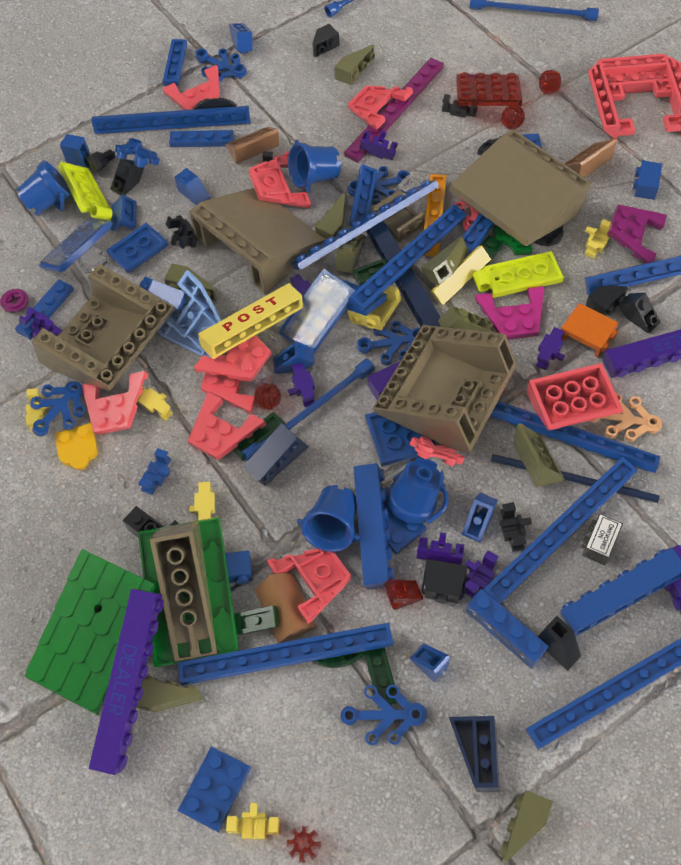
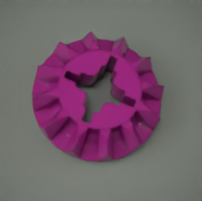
[0,289,29,314]

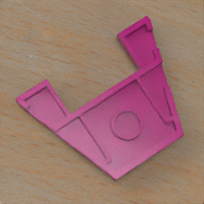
[475,286,544,340]

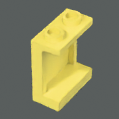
[347,286,401,331]

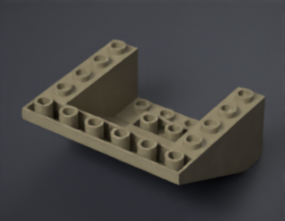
[449,130,592,246]
[189,188,325,294]
[31,263,174,391]
[373,325,517,453]

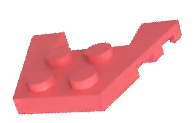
[162,65,220,110]
[348,86,413,130]
[248,151,311,208]
[194,335,271,382]
[201,355,265,414]
[82,371,148,435]
[188,392,266,461]
[267,548,351,624]

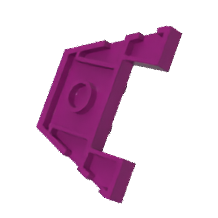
[607,204,667,263]

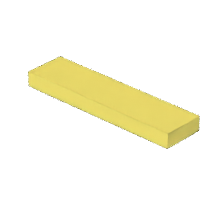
[431,246,491,305]

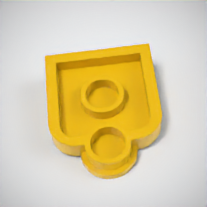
[54,423,98,470]

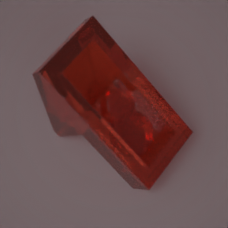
[383,579,424,610]

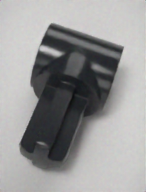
[85,149,115,173]

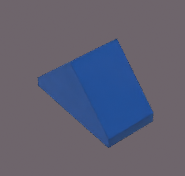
[409,643,450,682]

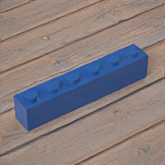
[353,463,394,589]
[560,548,681,637]

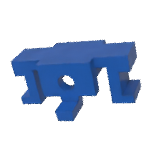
[138,448,171,495]

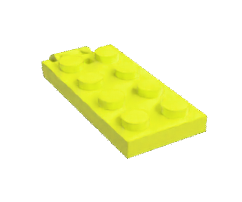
[58,161,112,221]
[473,251,564,298]

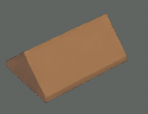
[225,126,279,164]
[564,139,617,178]
[254,573,317,643]

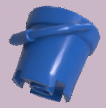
[288,139,341,193]
[15,160,72,216]
[386,457,449,524]
[297,485,360,552]

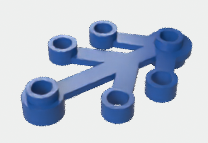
[195,48,247,82]
[115,138,160,168]
[347,166,410,205]
[357,320,421,366]
[30,381,86,437]
[340,685,427,745]

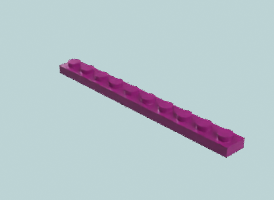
[344,58,444,163]

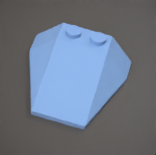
[157,270,222,358]

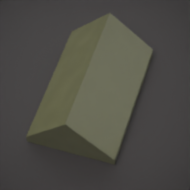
[513,423,565,487]

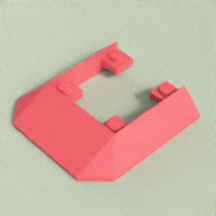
[588,54,681,141]

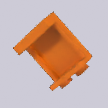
[561,303,618,358]

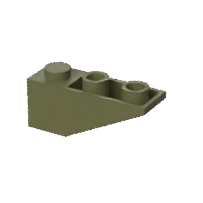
[335,45,375,85]
[315,193,346,239]
[335,234,366,273]
[422,236,469,285]
[164,264,217,301]
[438,306,495,332]
[136,676,204,713]
[499,790,553,864]

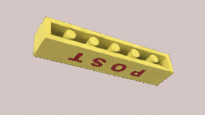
[198,283,303,359]

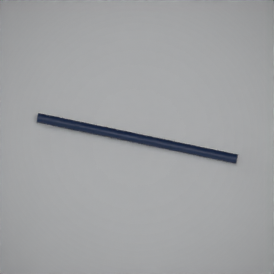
[491,454,660,503]

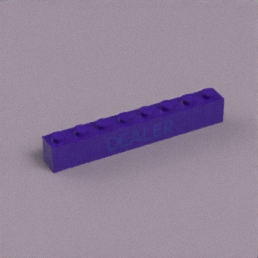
[602,329,681,378]
[89,589,164,775]

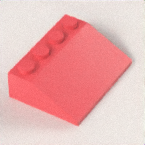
[527,363,623,431]

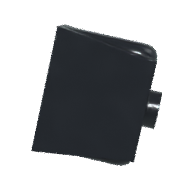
[421,559,468,604]

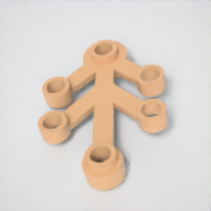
[589,393,662,442]

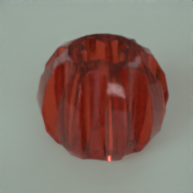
[539,69,561,94]
[501,105,525,130]
[254,382,282,410]
[286,825,321,863]

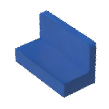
[111,194,137,231]

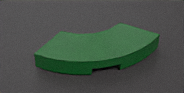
[493,226,532,256]

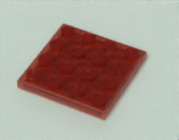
[456,72,523,106]

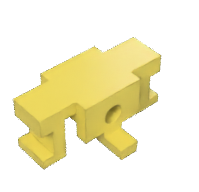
[584,219,611,259]
[137,386,173,421]
[26,388,49,433]
[189,482,215,520]
[226,803,280,840]

